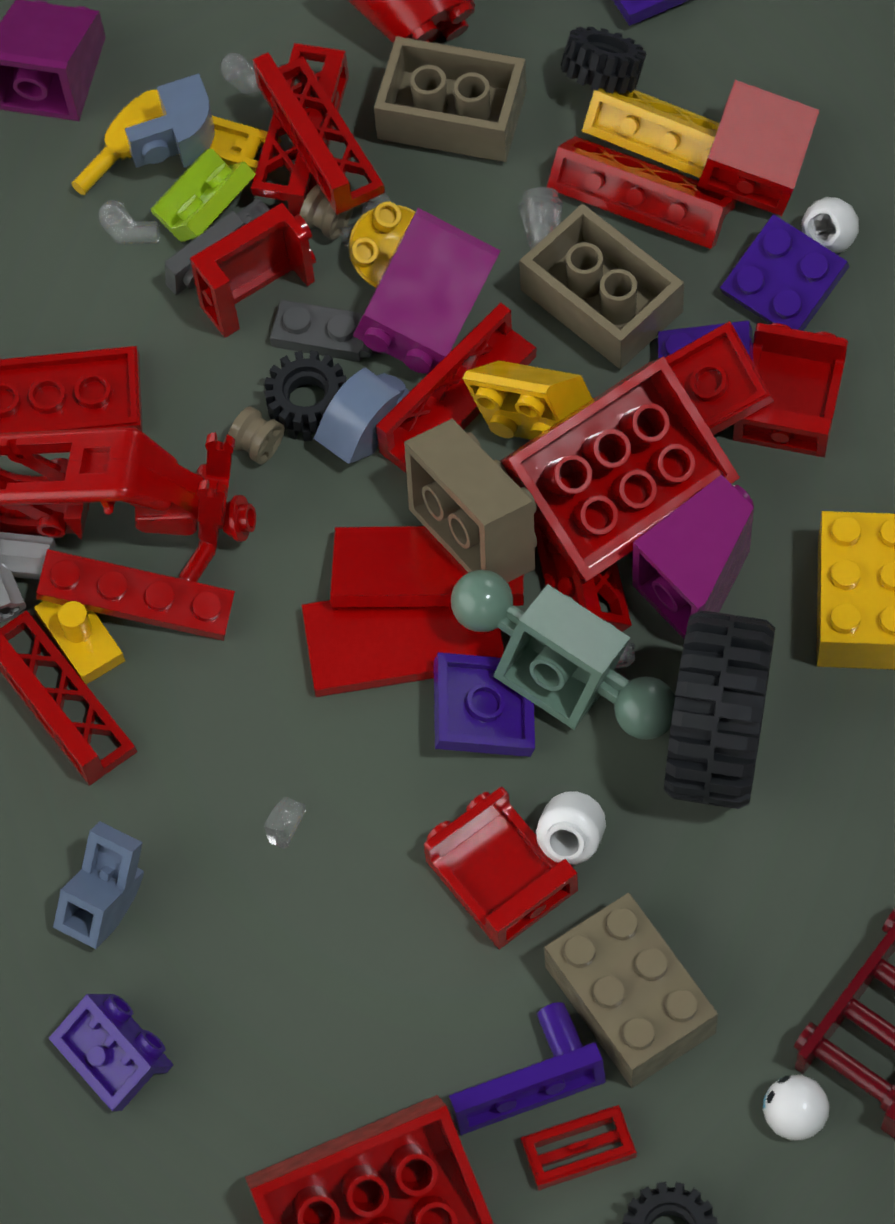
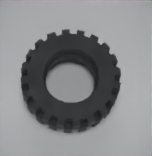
[664,610,775,809]

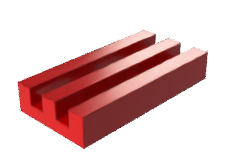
[521,1105,637,1191]

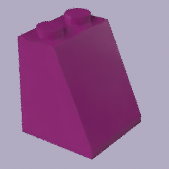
[0,0,106,121]
[352,208,501,374]
[632,474,754,640]

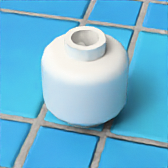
[536,791,606,865]

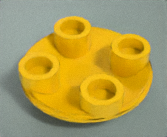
[349,202,416,288]

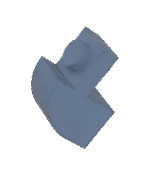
[125,73,215,168]
[313,367,410,464]
[53,821,144,949]

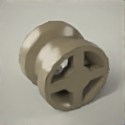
[300,185,353,240]
[228,406,284,465]

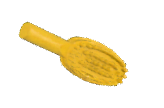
[71,90,164,195]

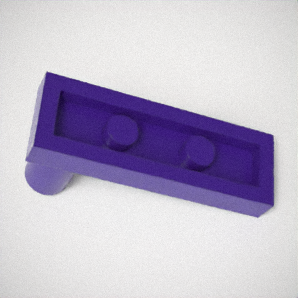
[449,1002,606,1135]

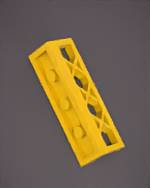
[582,88,719,178]

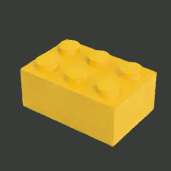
[817,511,895,670]

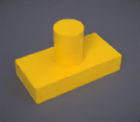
[34,601,125,685]

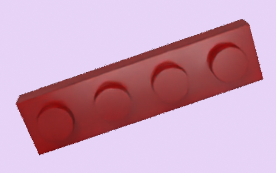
[36,549,235,641]

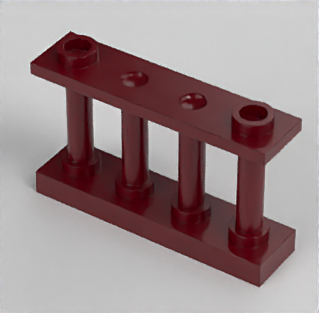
[794,908,895,1139]

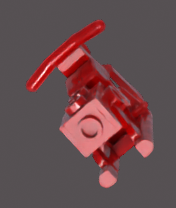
[0,427,256,582]

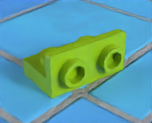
[151,148,256,242]

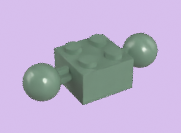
[451,570,675,740]

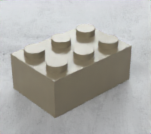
[374,36,527,162]
[519,203,684,370]
[404,418,537,583]
[544,892,718,1088]

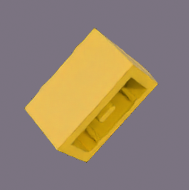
[463,361,593,440]

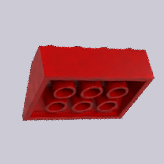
[500,356,740,582]
[245,1095,494,1224]

